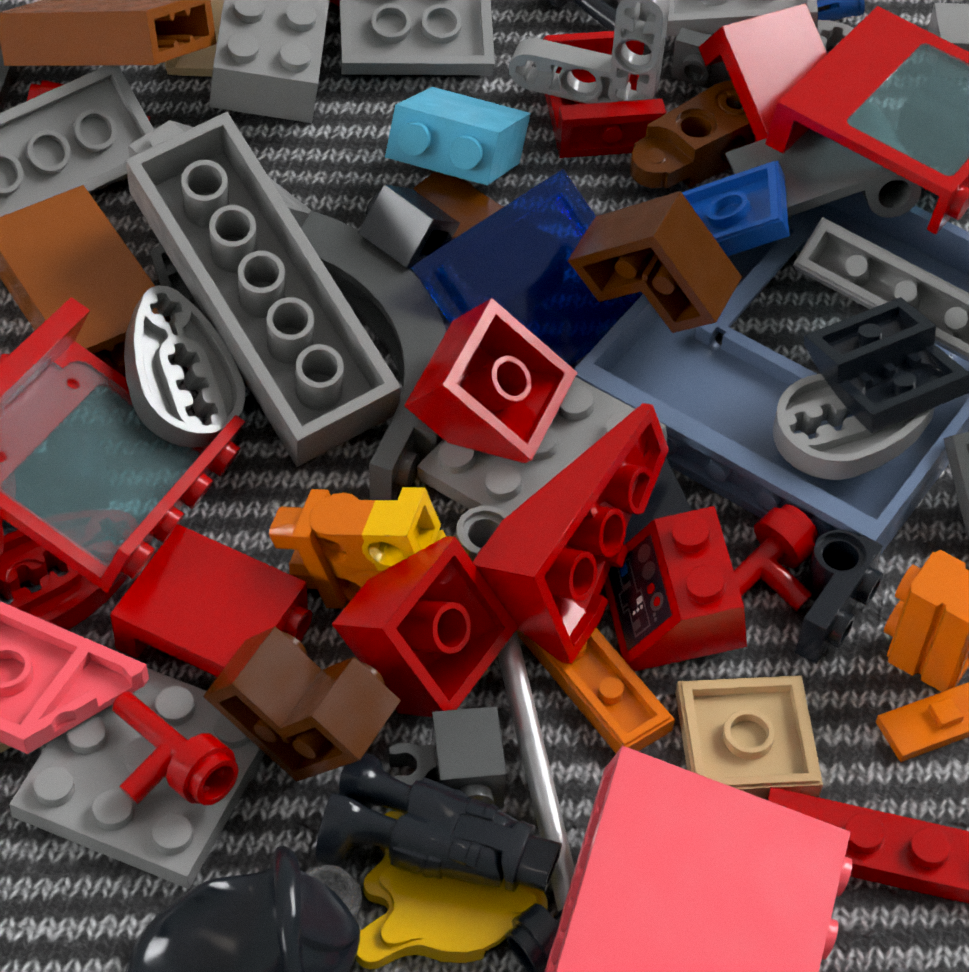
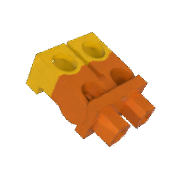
[269,487,446,609]

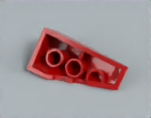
[473,403,669,665]

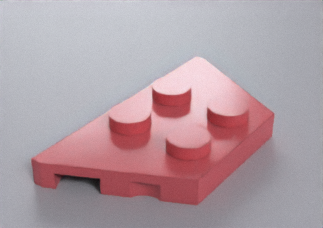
[0,601,149,754]

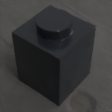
[358,184,460,270]

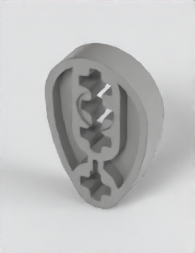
[124,285,245,447]
[773,374,935,480]

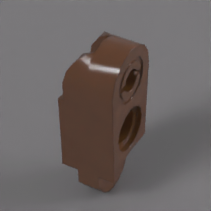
[630,81,755,189]

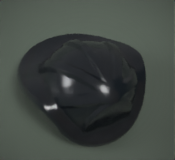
[125,846,360,972]

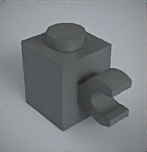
[389,706,507,807]

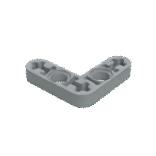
[508,0,670,104]

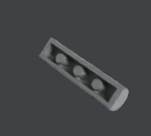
[793,217,969,362]

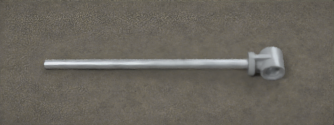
[455,506,575,912]

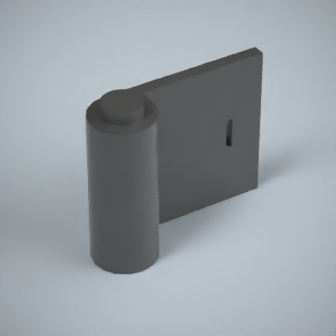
[725,106,921,218]

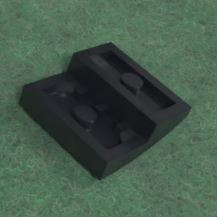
[804,297,969,433]

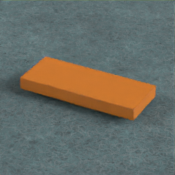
[876,682,969,762]

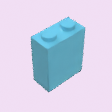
[385,87,531,186]

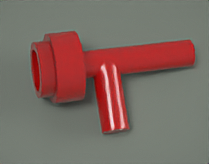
[734,504,818,612]
[112,691,239,806]

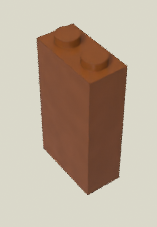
[0,0,217,66]
[0,185,171,374]

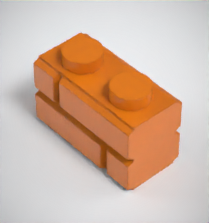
[883,550,969,692]

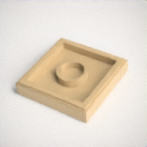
[675,675,823,799]

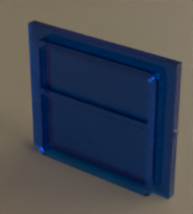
[411,169,643,365]

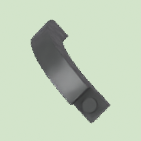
[301,210,446,500]

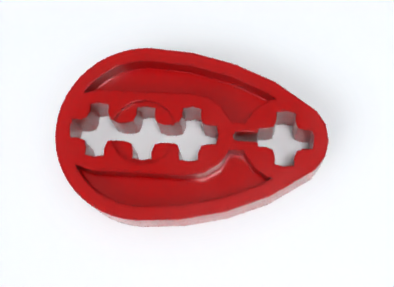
[0,513,136,630]

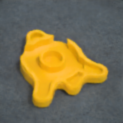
[355,811,548,969]

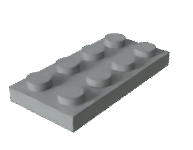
[0,65,154,217]

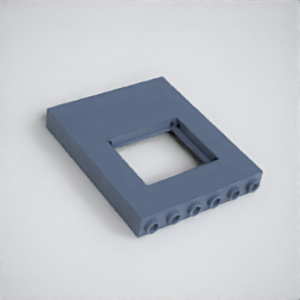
[574,192,969,555]

